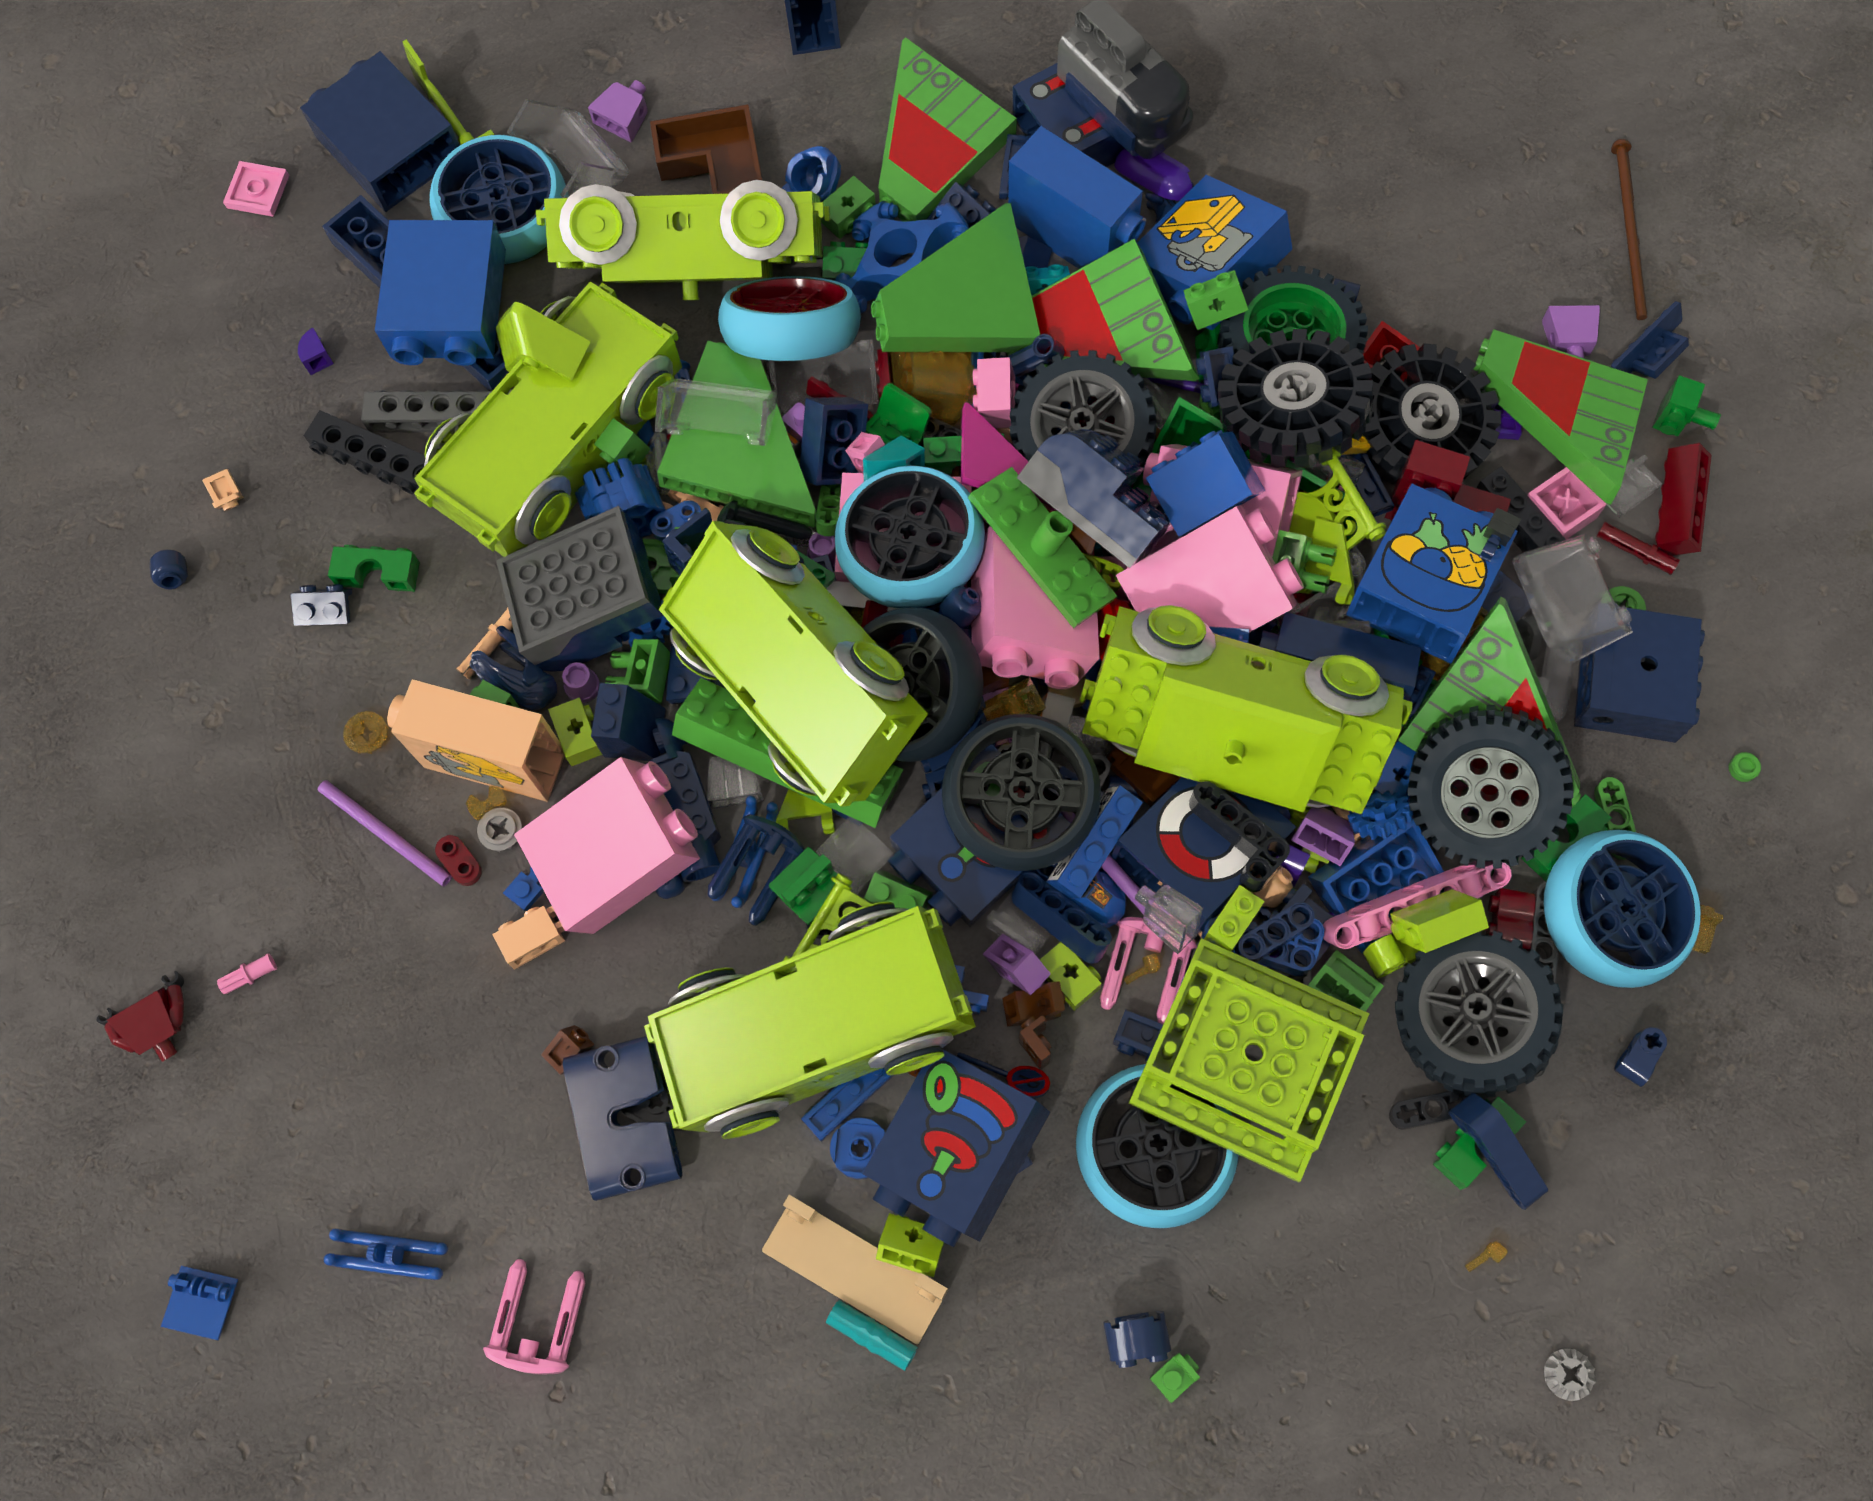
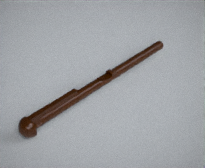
[1611,139,1647,320]

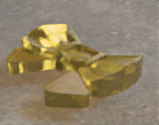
[466,786,507,820]

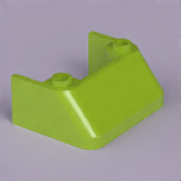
[496,302,591,380]

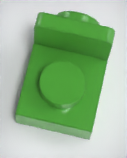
[1149,1353,1200,1403]

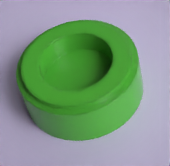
[1729,752,1761,782]

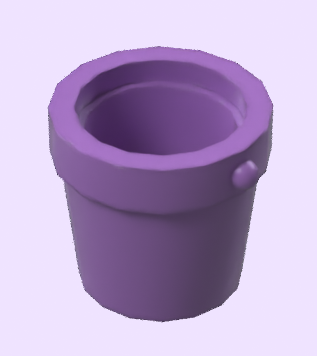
[807,532,836,570]
[562,662,600,703]

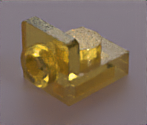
[1692,905,1723,954]

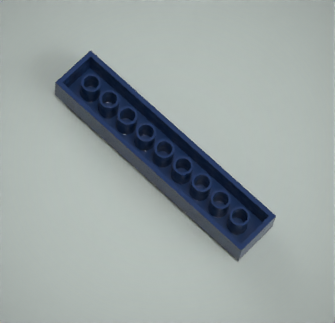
[322,195,509,391]

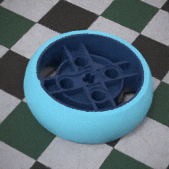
[430,135,567,264]
[1544,830,1701,988]

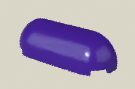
[1114,148,1193,201]

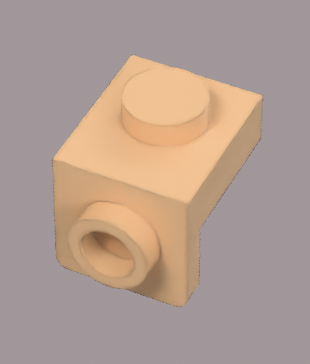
[202,469,244,511]

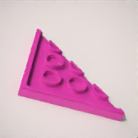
[961,402,1048,504]

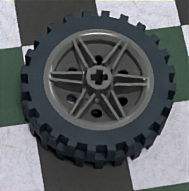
[1009,350,1156,484]
[1395,930,1563,1097]

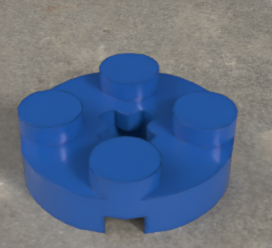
[830,1118,885,1179]

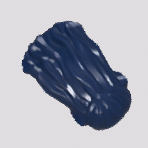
[469,626,557,711]

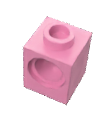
[845,432,885,473]

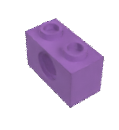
[983,934,1051,995]

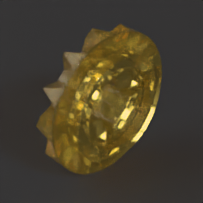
[343,711,388,755]

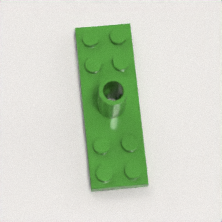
[968,467,1117,628]

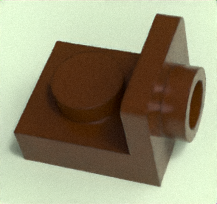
[541,1025,594,1075]

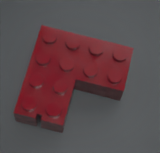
[1384,440,1511,521]

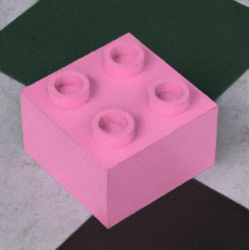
[973,357,1016,429]
[1527,467,1607,540]

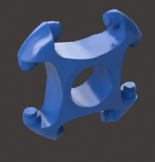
[834,201,969,313]

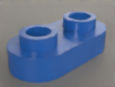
[650,501,701,541]

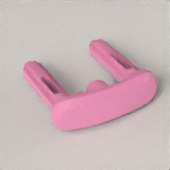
[1100,917,1197,1024]
[483,1259,585,1374]

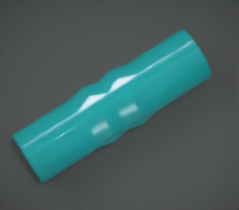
[826,1300,918,1371]

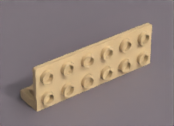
[762,1195,948,1344]

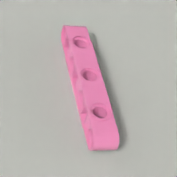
[1323,860,1512,949]

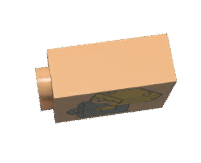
[387,679,565,802]

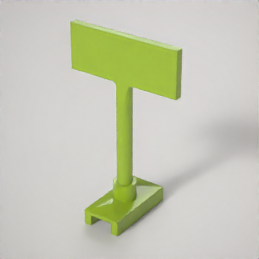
[403,39,494,145]

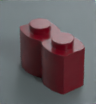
[1485,888,1536,951]

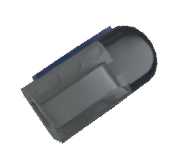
[1057,0,1193,159]

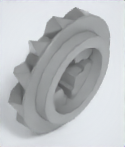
[477,808,522,852]
[1544,1349,1596,1401]

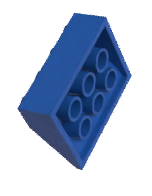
[1308,818,1444,953]

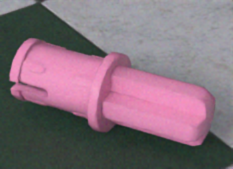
[217,954,277,994]

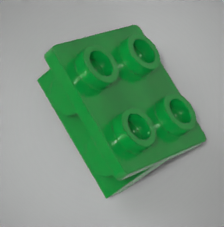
[769,847,837,925]

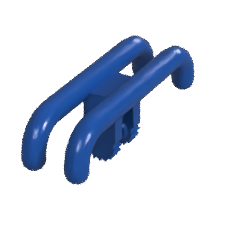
[712,796,778,908]
[324,1228,448,1280]

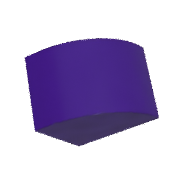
[298,328,334,375]
[1276,845,1310,887]

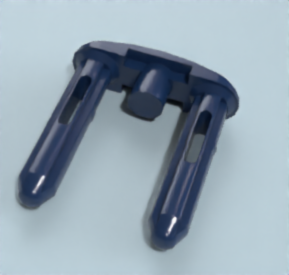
[707,814,805,926]

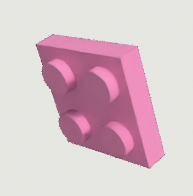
[223,161,290,217]

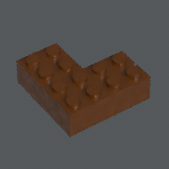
[650,104,762,194]

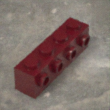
[1655,443,1712,556]

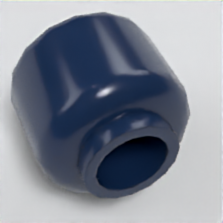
[149,549,188,590]
[940,587,981,628]

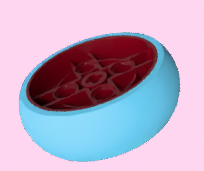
[718,276,861,361]

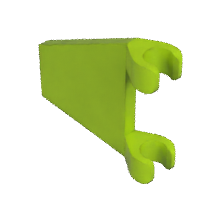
[1299,518,1354,605]
[776,789,835,835]

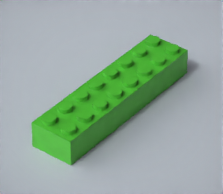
[672,678,903,828]

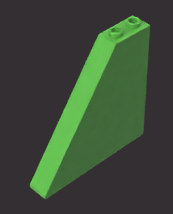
[871,203,1040,352]
[657,341,816,527]

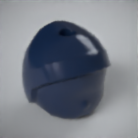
[656,873,685,899]

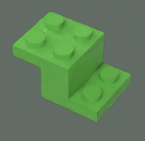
[1308,949,1384,1012]

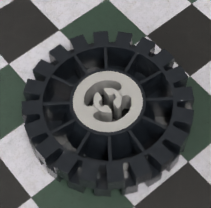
[1218,329,1373,468]
[1363,343,1501,484]

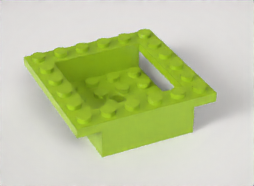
[1129,938,1370,1182]

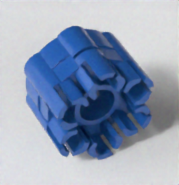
[575,458,666,538]

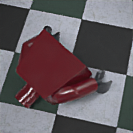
[96,971,184,1062]

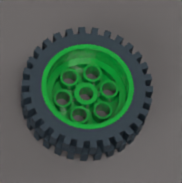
[1217,265,1368,402]

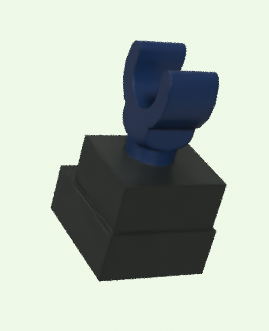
[1479,508,1521,562]

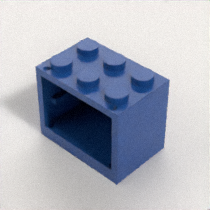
[1146,430,1266,537]

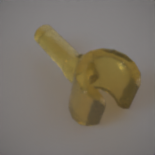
[1124,953,1161,985]
[1465,1242,1508,1272]

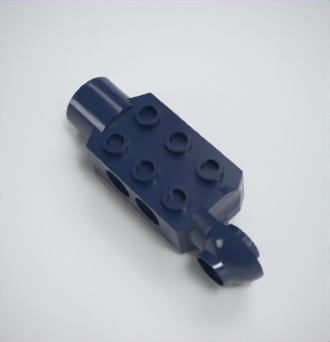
[645,717,721,882]

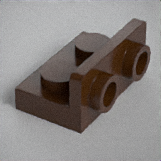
[1019,1015,1052,1070]

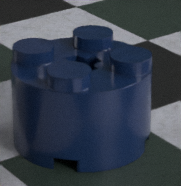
[1103,1311,1171,1368]

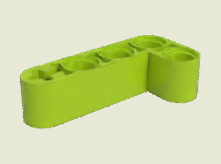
[1363,934,1419,979]

